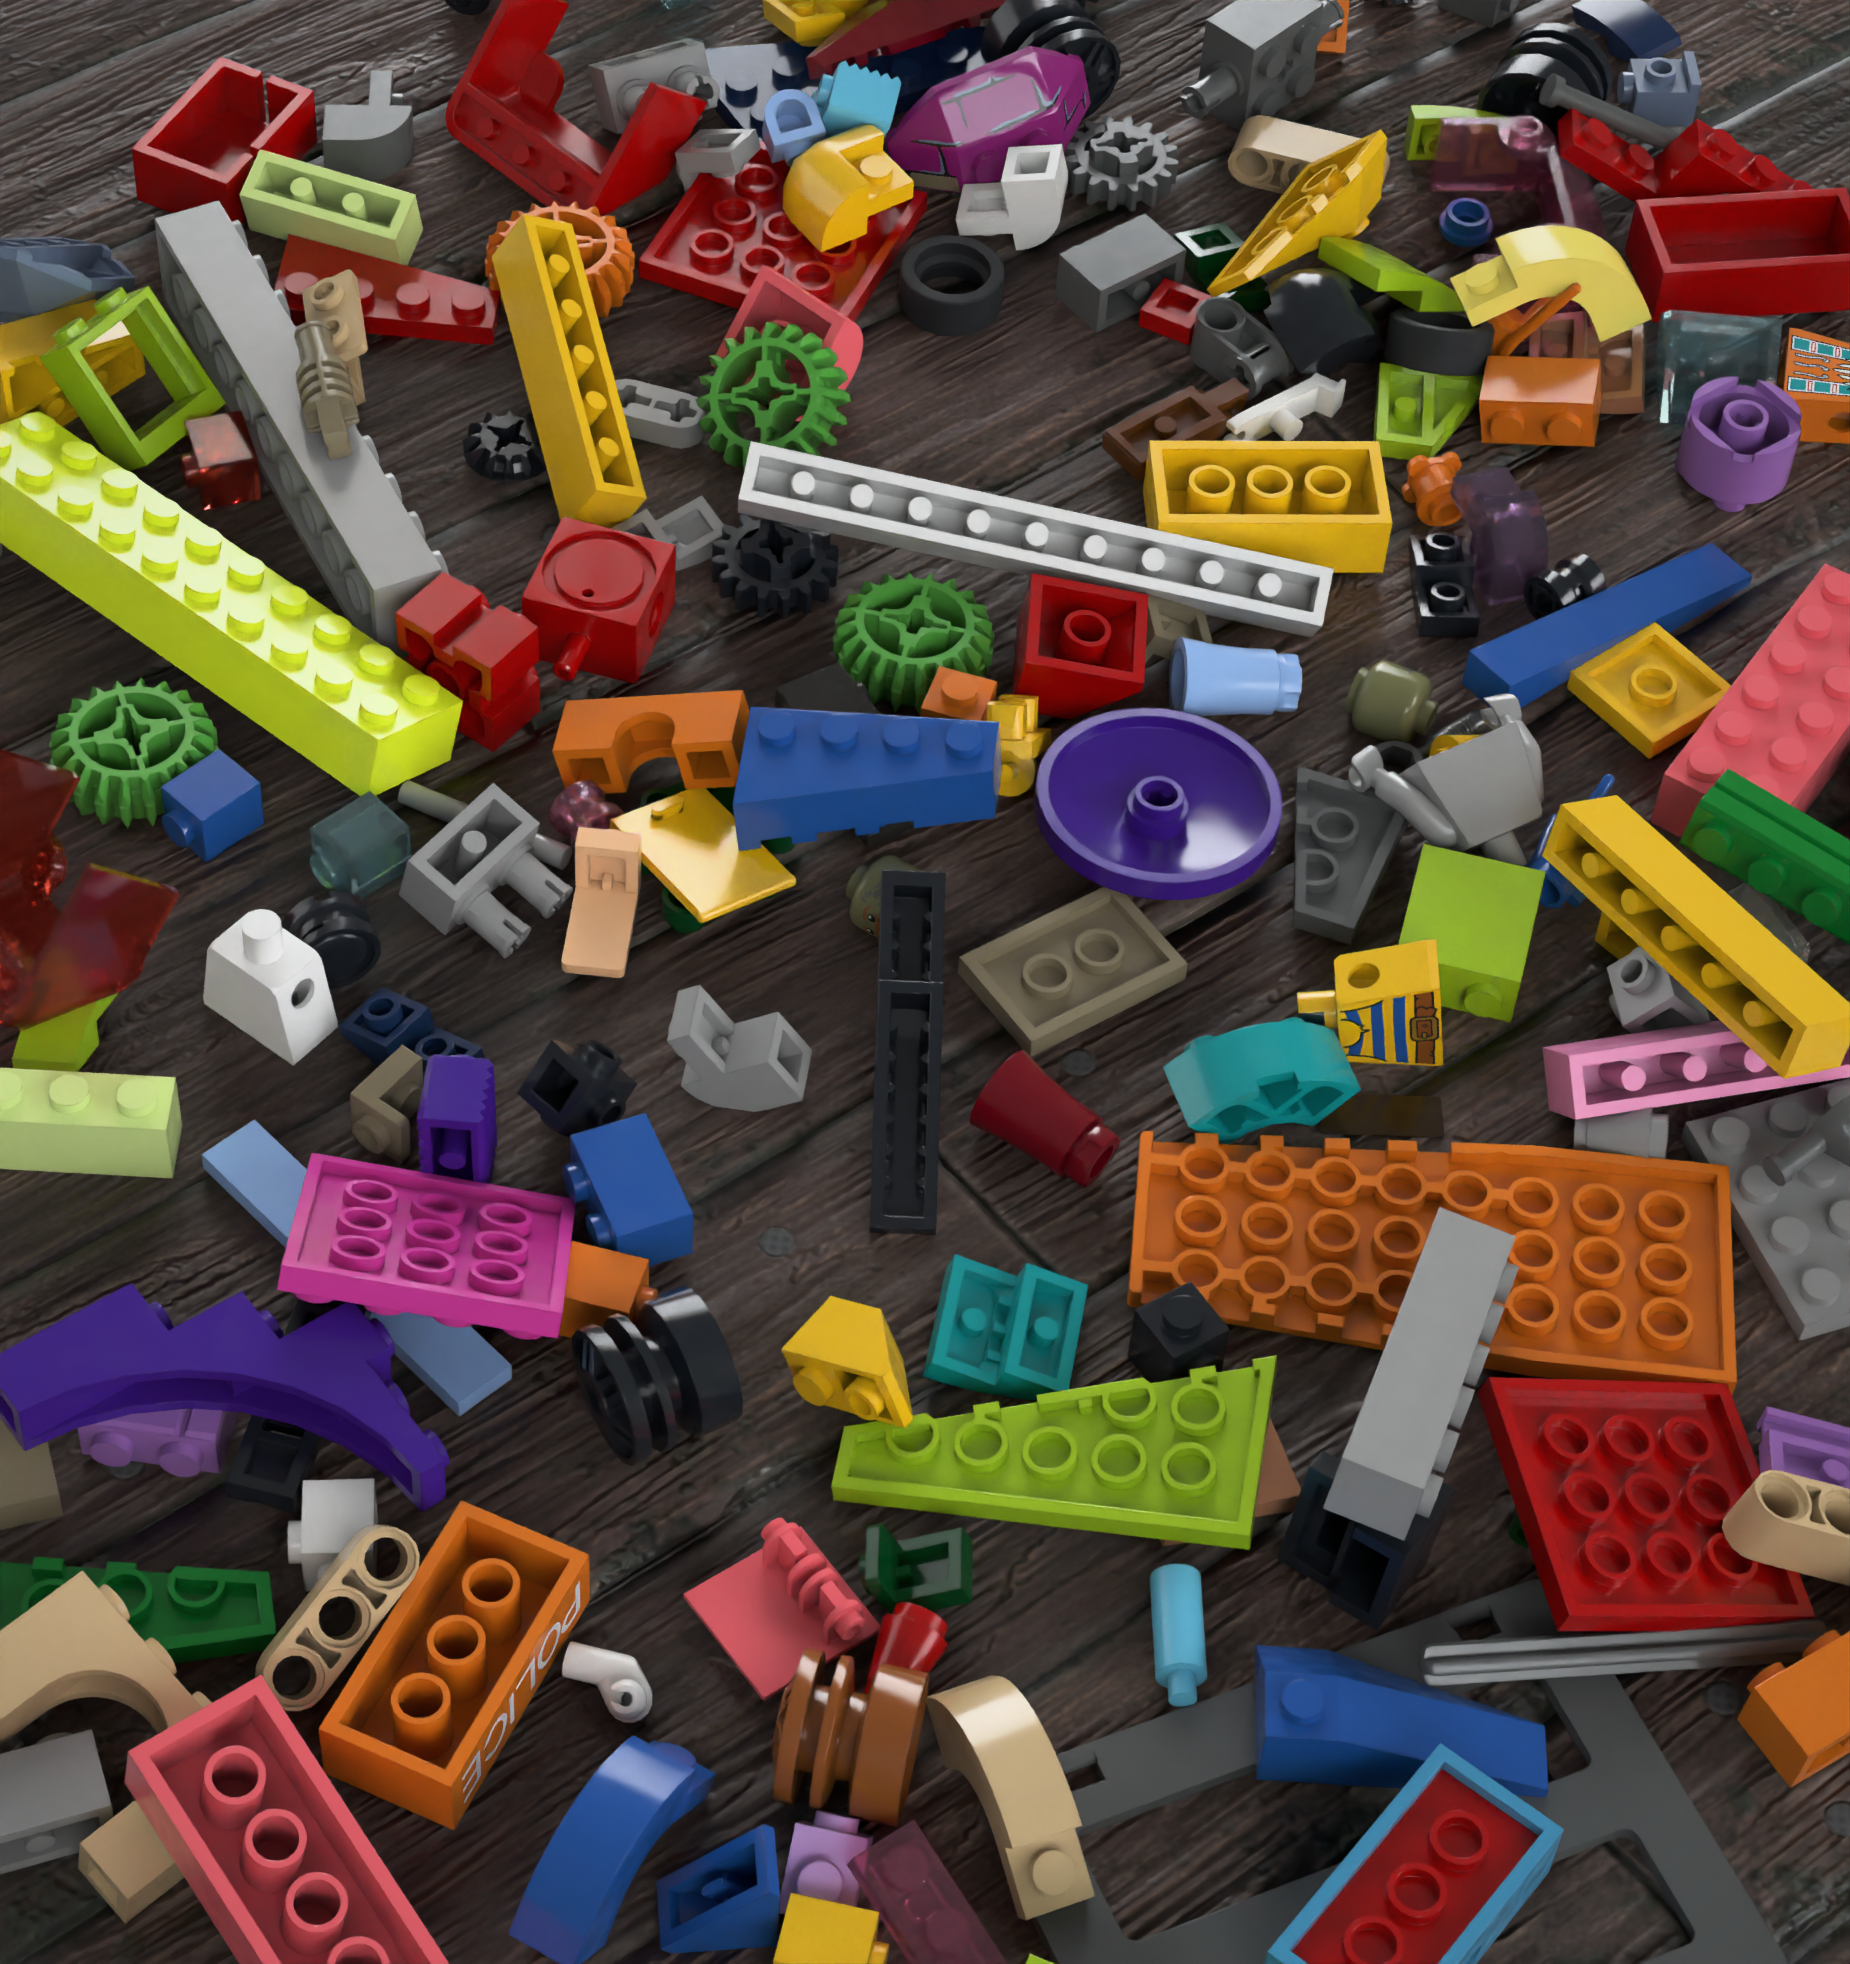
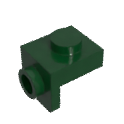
[858,1523,973,1614]

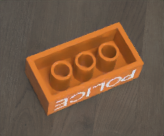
[319,1500,590,1830]

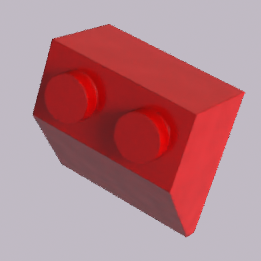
[1012,573,1149,719]

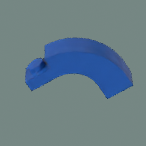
[508,1735,716,1964]

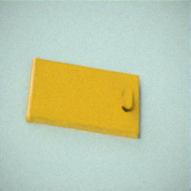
[609,788,796,923]

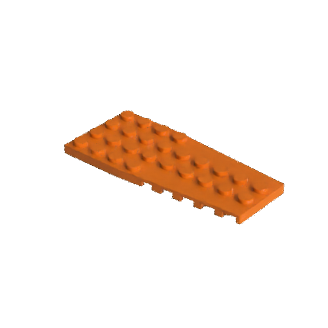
[1127,1131,1737,1395]

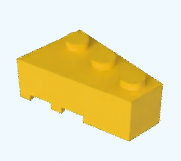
[0,299,146,427]

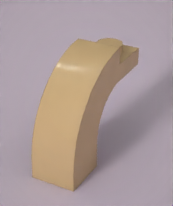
[926,1675,1095,1920]

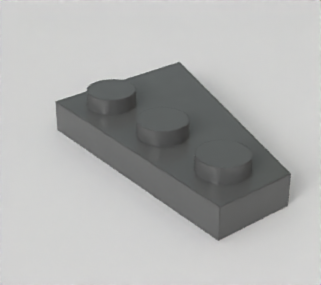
[1292,766,1409,945]

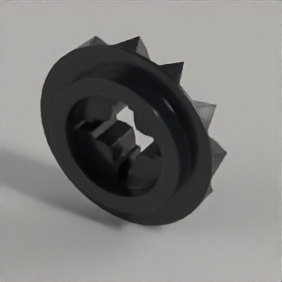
[463,409,547,482]

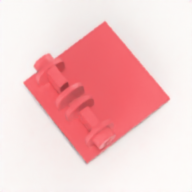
[683,1517,880,1701]

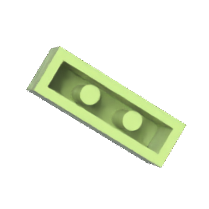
[239,149,423,266]
[0,1068,182,1178]

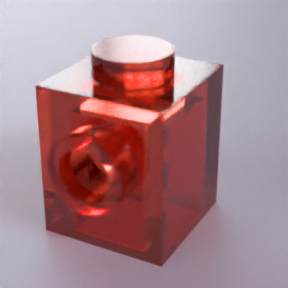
[180,410,261,510]

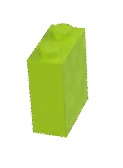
[1398,844,1546,1022]

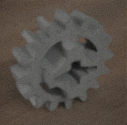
[1064,116,1179,211]

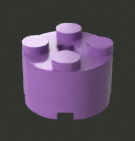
[1675,377,1802,512]

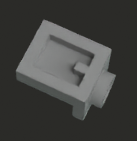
[675,129,761,194]

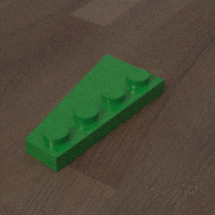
[0,1557,277,1664]

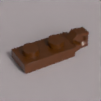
[1102,377,1249,481]

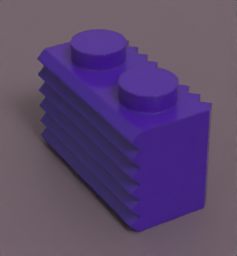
[416,1054,497,1184]

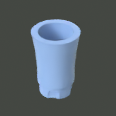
[1169,637,1302,717]

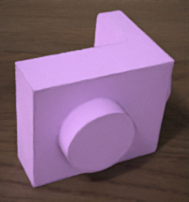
[779,1810,873,1914]

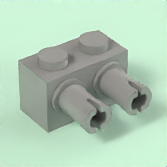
[588,38,720,136]
[399,783,573,958]

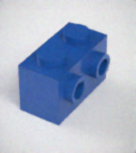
[562,1113,693,1266]

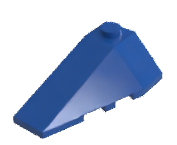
[1254,1645,1548,1797]

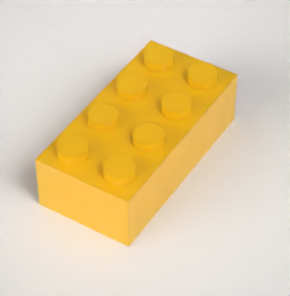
[1143,440,1392,573]

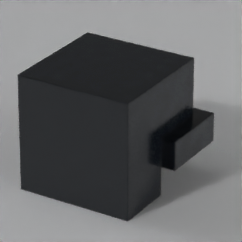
[1277,1448,1455,1630]

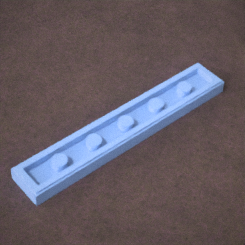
[201,1119,512,1417]

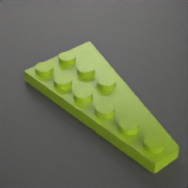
[831,1355,1277,1550]

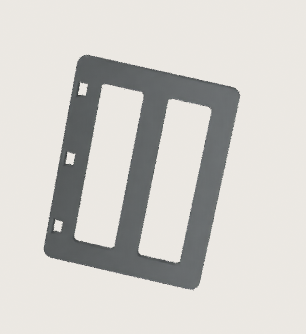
[980,1579,1788,1964]

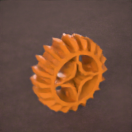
[484,200,635,318]

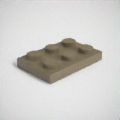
[958,887,1188,1057]

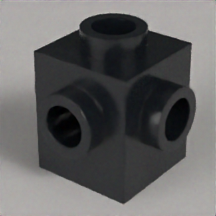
[517,1040,637,1137]

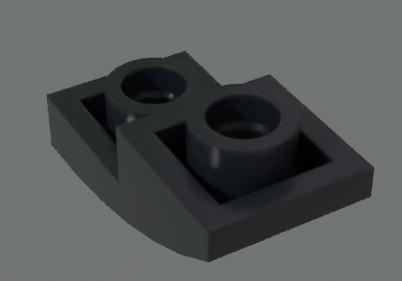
[1408,532,1480,637]

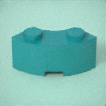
[1163,1017,1361,1144]

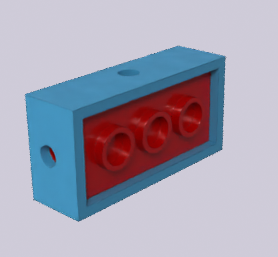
[1264,1743,1564,1964]

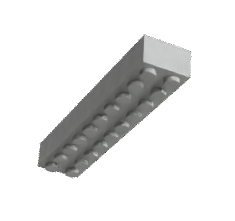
[155,201,449,659]

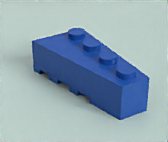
[733,707,1002,851]

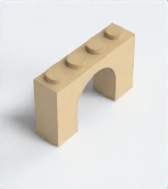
[0,1570,212,1924]

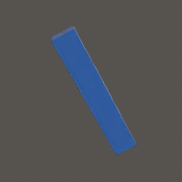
[1462,542,1752,708]

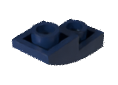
[1572,0,1682,62]
[339,987,485,1083]

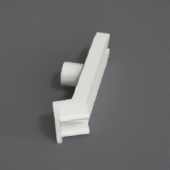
[1223,373,1346,441]

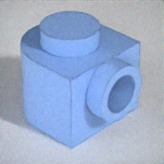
[762,89,826,167]

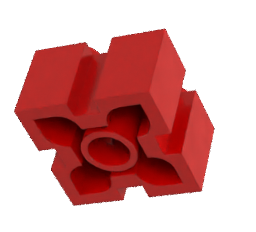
[395,572,540,752]

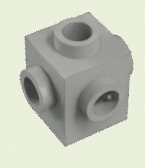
[1606,946,1710,1034]

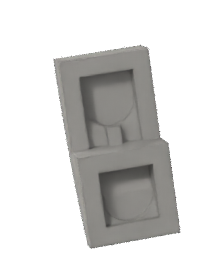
[611,496,724,572]

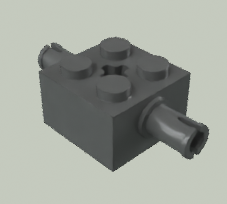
[1181,0,1344,132]

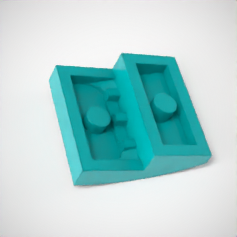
[923,1254,1088,1400]

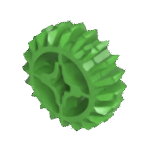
[695,322,851,471]
[833,570,994,715]
[49,677,218,829]

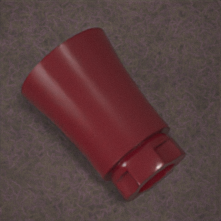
[970,1050,1121,1188]

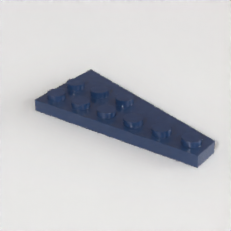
[705,26,987,142]

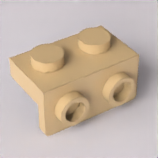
[302,269,368,406]

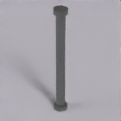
[1539,73,1680,150]

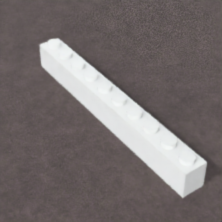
[738,441,1334,638]

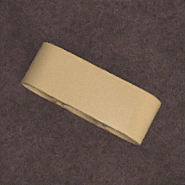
[1228,115,1390,194]
[1722,1470,1850,1586]
[255,1524,420,1711]

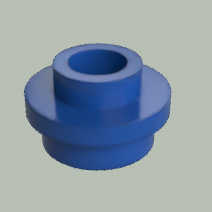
[1438,198,1493,248]

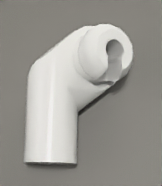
[562,1641,652,1723]

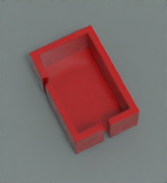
[131,56,318,225]

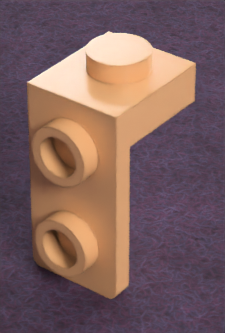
[561,827,641,978]

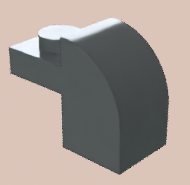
[322,70,414,182]

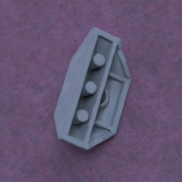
[0,236,135,323]

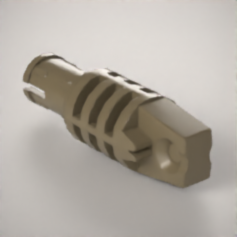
[294,320,359,460]

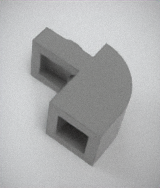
[667,985,812,1112]

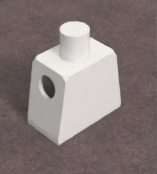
[203,909,338,1066]

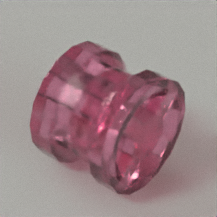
[548,780,625,850]

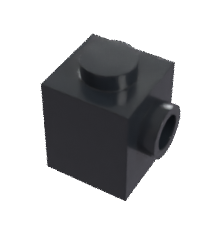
[1128,1281,1230,1383]

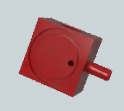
[522,517,676,684]

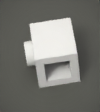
[288,1478,378,1591]

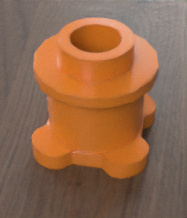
[1401,452,1472,527]

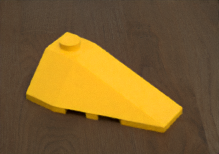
[1207,130,1387,297]

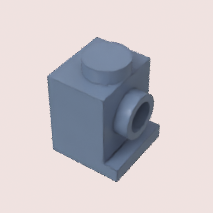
[1617,51,1702,126]

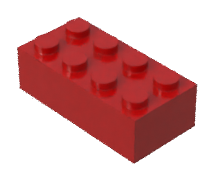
[1625,187,1850,323]

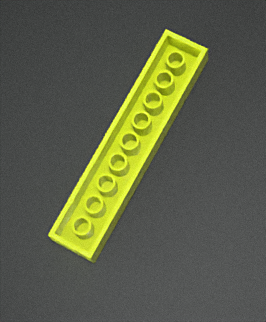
[0,411,463,800]

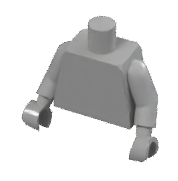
[1348,694,1544,867]

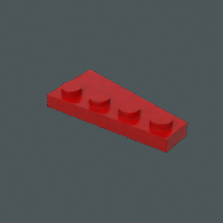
[274,234,501,345]

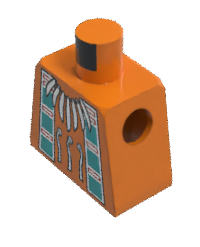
[1777,327,1850,444]

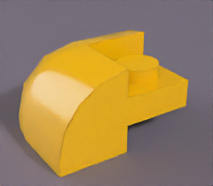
[783,124,914,253]

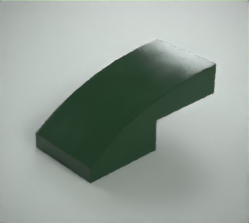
[1174,222,1271,313]

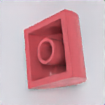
[711,265,863,421]

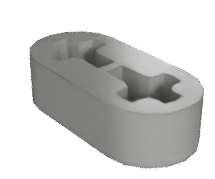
[615,379,706,449]

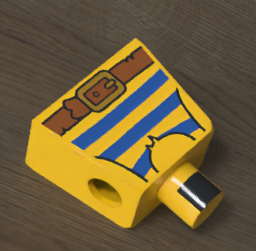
[1297,939,1443,1066]

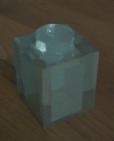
[310,791,411,900]

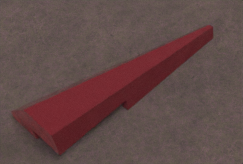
[806,0,1006,80]

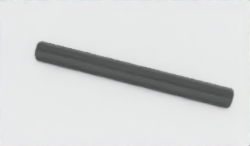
[1418,1619,1827,1686]

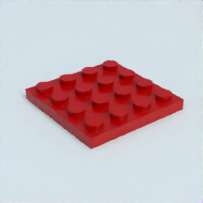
[639,141,928,322]
[1477,1377,1816,1632]

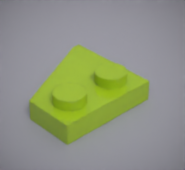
[1373,362,1484,460]

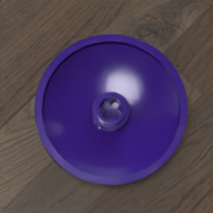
[1034,708,1283,900]

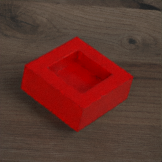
[1138,278,1212,345]

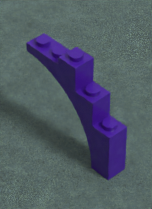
[0,1283,449,1512]

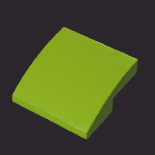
[1318,237,1464,312]

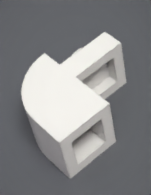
[955,144,1068,251]

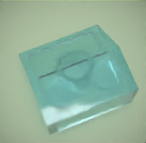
[1655,310,1783,425]

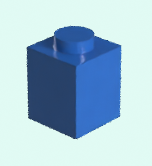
[161,749,264,862]

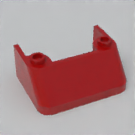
[445,0,707,217]

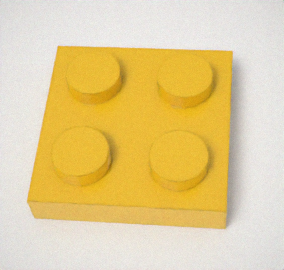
[1567,622,1731,759]

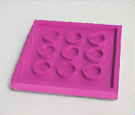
[277,1153,576,1340]

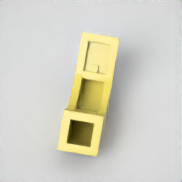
[1450,225,1652,342]

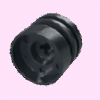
[981,0,1121,121]
[1476,23,1613,166]
[572,1286,743,1466]

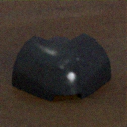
[1264,268,1385,375]

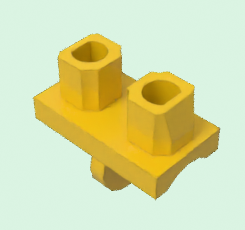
[987,694,1052,797]

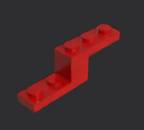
[1558,108,1813,203]

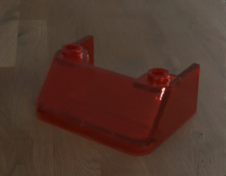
[0,749,180,1030]

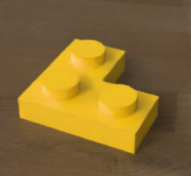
[762,0,869,47]

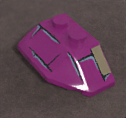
[884,46,1091,193]

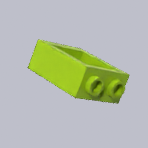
[39,286,226,471]

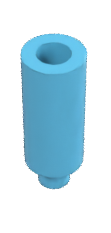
[1150,1564,1207,1707]

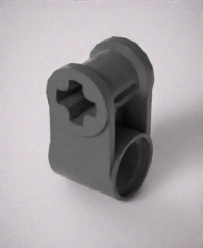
[1189,297,1295,401]

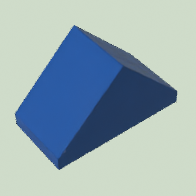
[656,1824,780,1954]

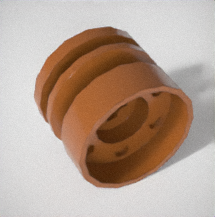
[771,1647,929,1827]

